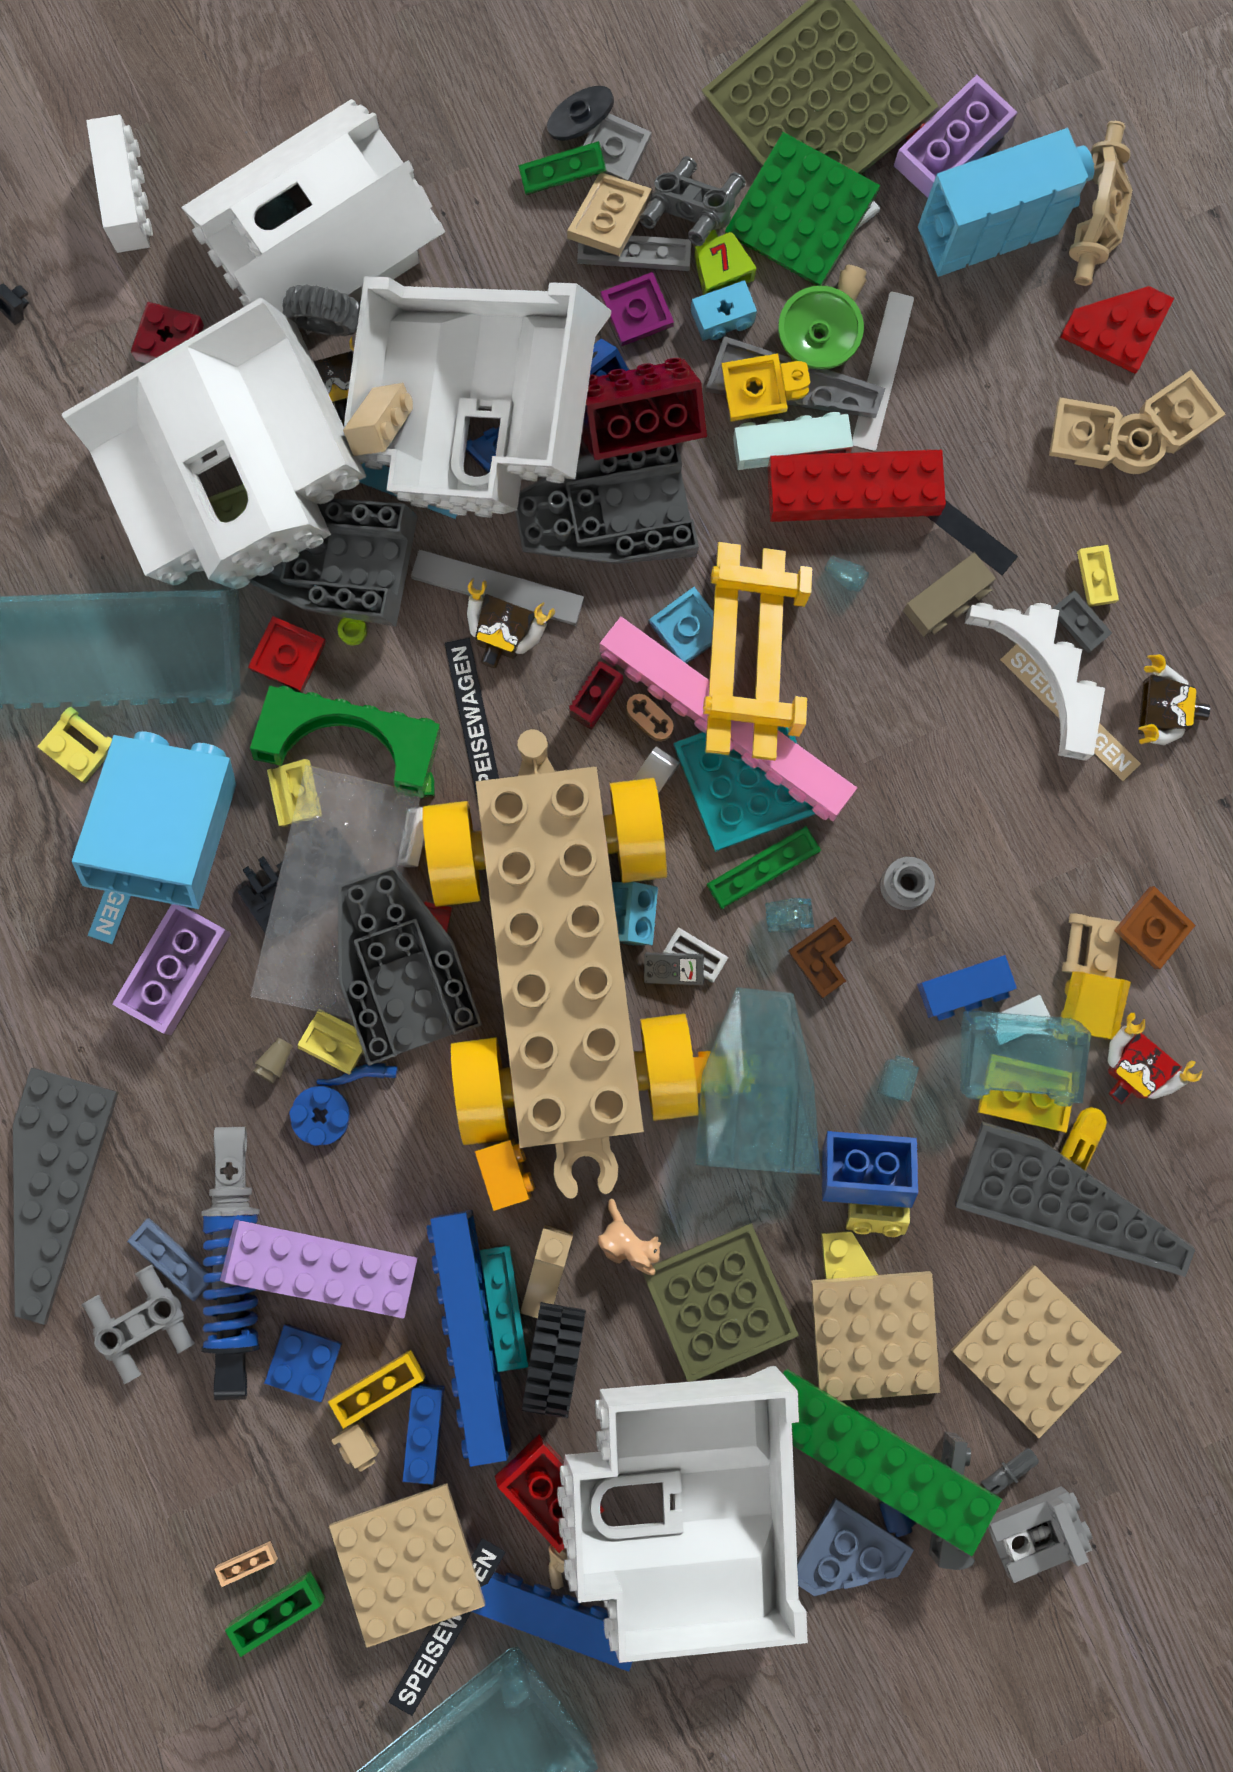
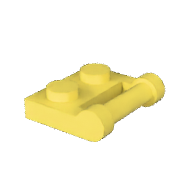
[37,707,112,784]

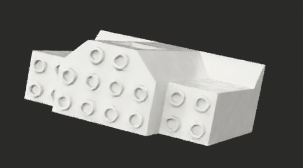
[344,276,611,518]
[62,297,366,589]
[558,1366,808,1663]

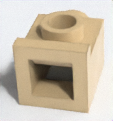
[332,1420,379,1472]

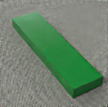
[706,826,821,910]

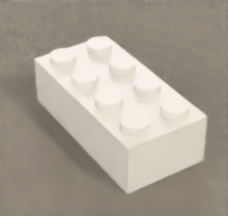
[86,115,153,253]

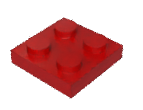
[248,616,327,693]

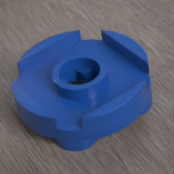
[289,1086,350,1146]

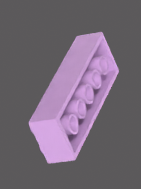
[220,1220,417,1318]

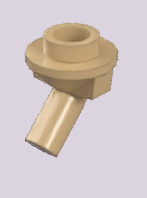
[548,1545,568,1589]

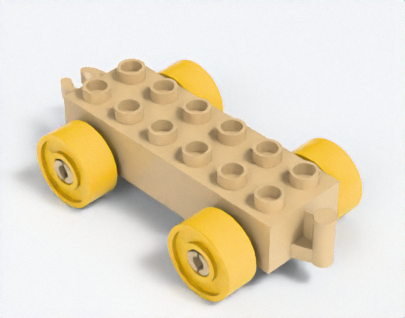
[423,729,699,1198]

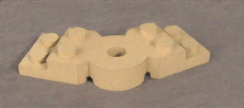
[1049,369,1226,474]

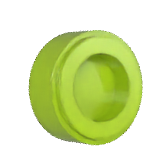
[337,617,367,646]

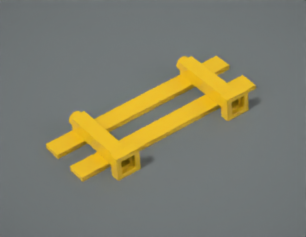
[703,542,812,761]

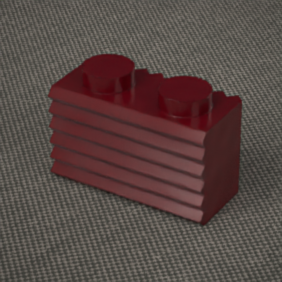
[569,661,623,730]

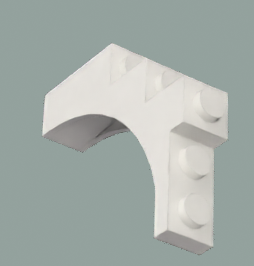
[965,603,1105,761]

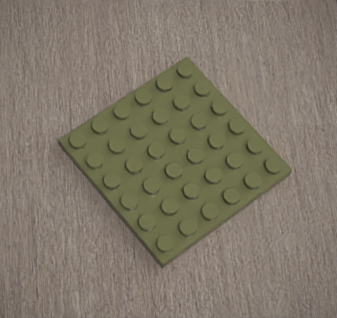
[702,0,939,174]

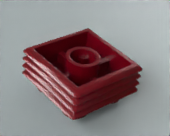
[131,302,204,363]

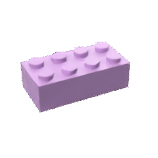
[894,75,1017,198]
[112,904,231,1035]

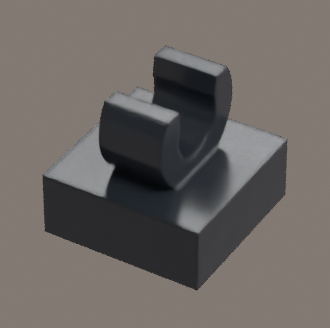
[0,283,29,325]

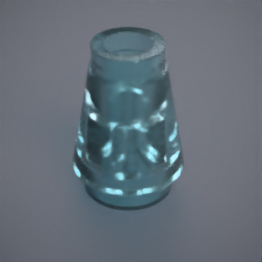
[824,555,869,593]

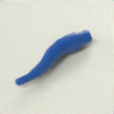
[316,1063,398,1086]

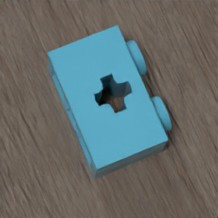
[691,280,757,341]

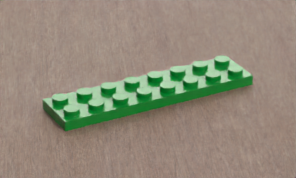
[783,1369,1003,1557]

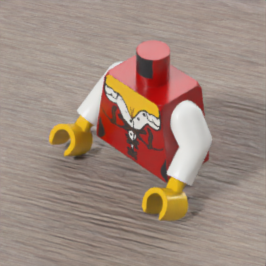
[1108,1013,1203,1104]

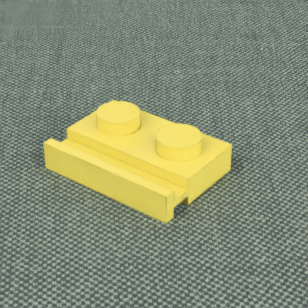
[267,759,322,827]
[297,1009,363,1075]

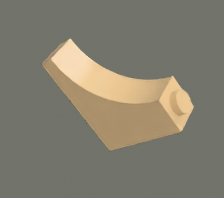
[520,1225,573,1318]

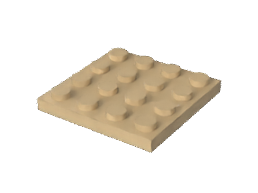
[951,1265,1121,1438]
[811,1271,940,1401]
[329,1483,486,1648]

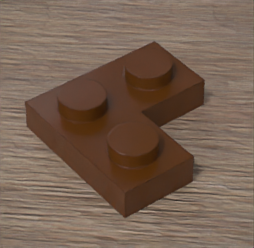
[787,917,853,999]

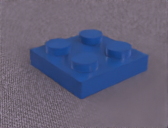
[264,1324,342,1402]

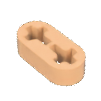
[626,694,674,742]

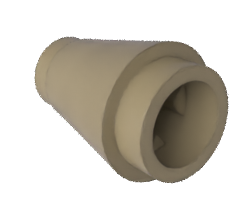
[253,1038,293,1084]

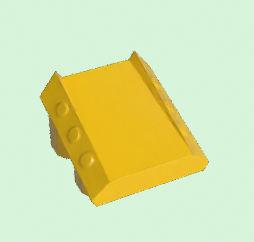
[1059,971,1131,1040]

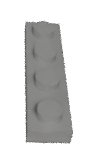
[577,235,691,271]

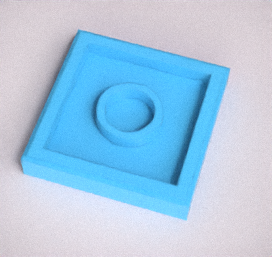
[648,587,713,664]

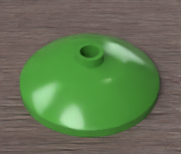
[778,286,864,370]

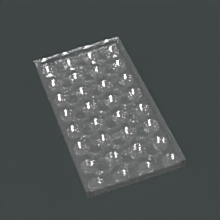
[250,765,421,1019]

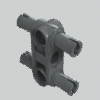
[639,156,746,246]

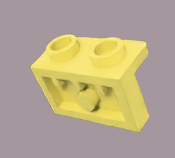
[846,1203,910,1237]

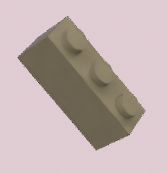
[903,552,996,637]

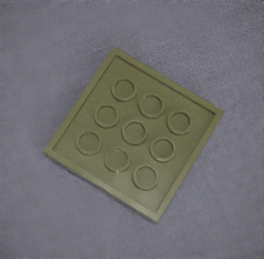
[642,1223,799,1382]

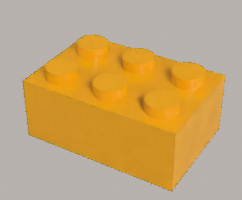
[475,1139,535,1211]

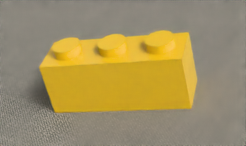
[328,1350,426,1429]

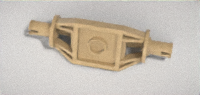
[1069,121,1133,286]

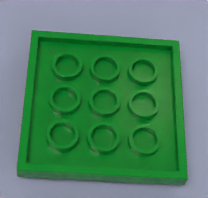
[725,132,880,286]

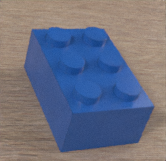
[822,1131,918,1208]

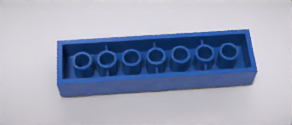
[427,1210,512,1467]

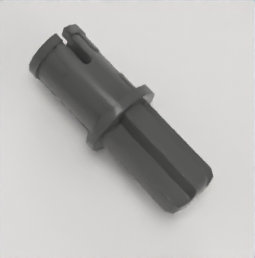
[981,1448,1039,1495]

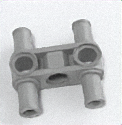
[81,1264,195,1385]

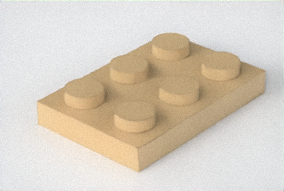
[567,173,652,256]

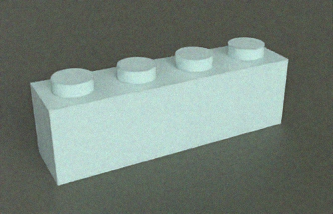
[733,412,853,470]

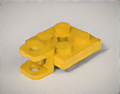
[721,353,810,421]

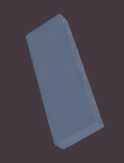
[127,1218,210,1301]

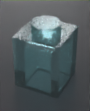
[877,1055,919,1102]

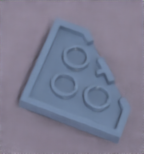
[797,1498,914,1596]

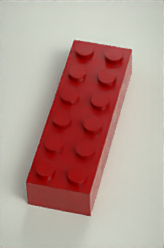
[767,449,946,522]

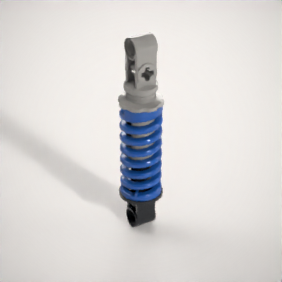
[201,1127,260,1401]

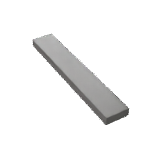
[411,550,584,626]

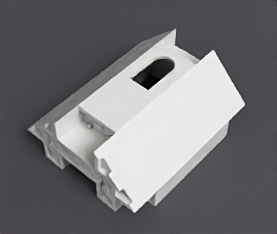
[181,99,445,335]

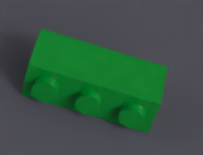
[225,1571,326,1657]

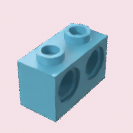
[612,882,658,945]

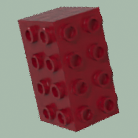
[581,358,707,460]

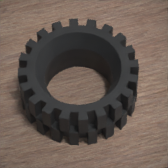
[522,1302,586,1419]

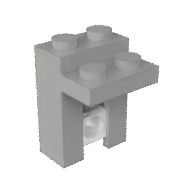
[988,1486,1093,1583]

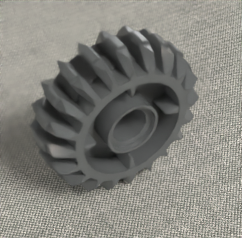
[282,284,360,337]

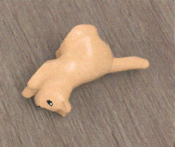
[598,1198,661,1276]

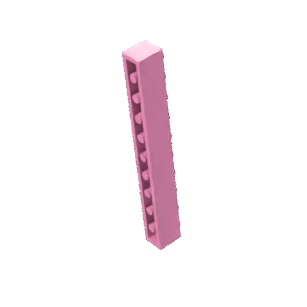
[600,617,857,821]

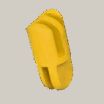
[1061,1107,1107,1171]

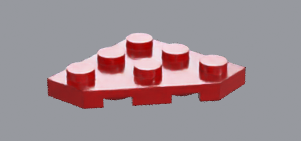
[1060,286,1174,374]

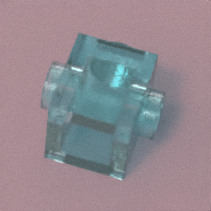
[256,193,298,230]
[765,898,814,932]

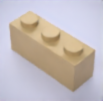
[343,383,413,456]

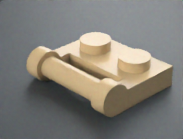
[1062,913,1120,978]

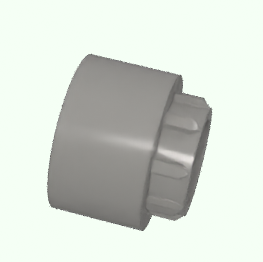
[880,857,935,910]

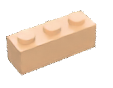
[214,1541,278,1587]

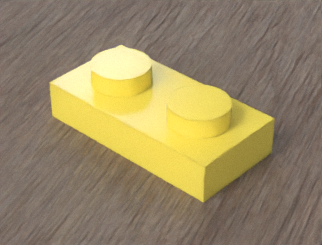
[1077,545,1119,607]

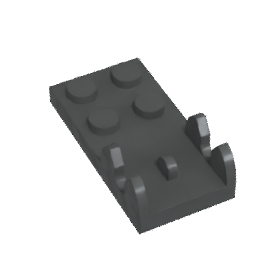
[929,1432,975,1570]

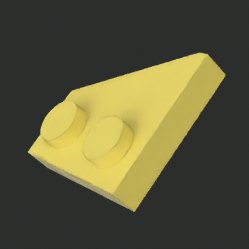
[821,1231,878,1279]

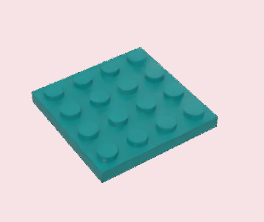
[673,726,816,852]

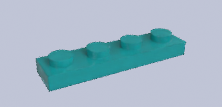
[479,1246,528,1373]

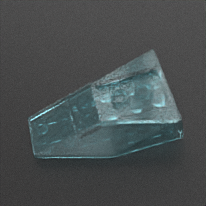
[695,987,820,1175]

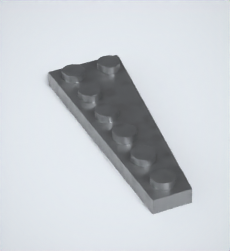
[706,336,886,418]

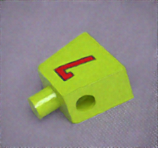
[694,229,756,295]

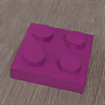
[600,272,674,346]

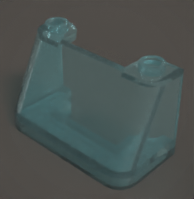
[960,1010,1091,1106]

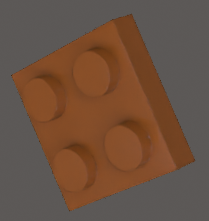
[1114,886,1196,969]

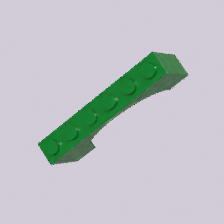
[250,686,440,798]

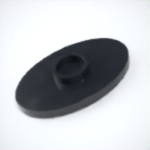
[547,86,614,141]

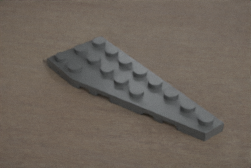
[13,1067,119,1325]
[954,1122,1195,1277]

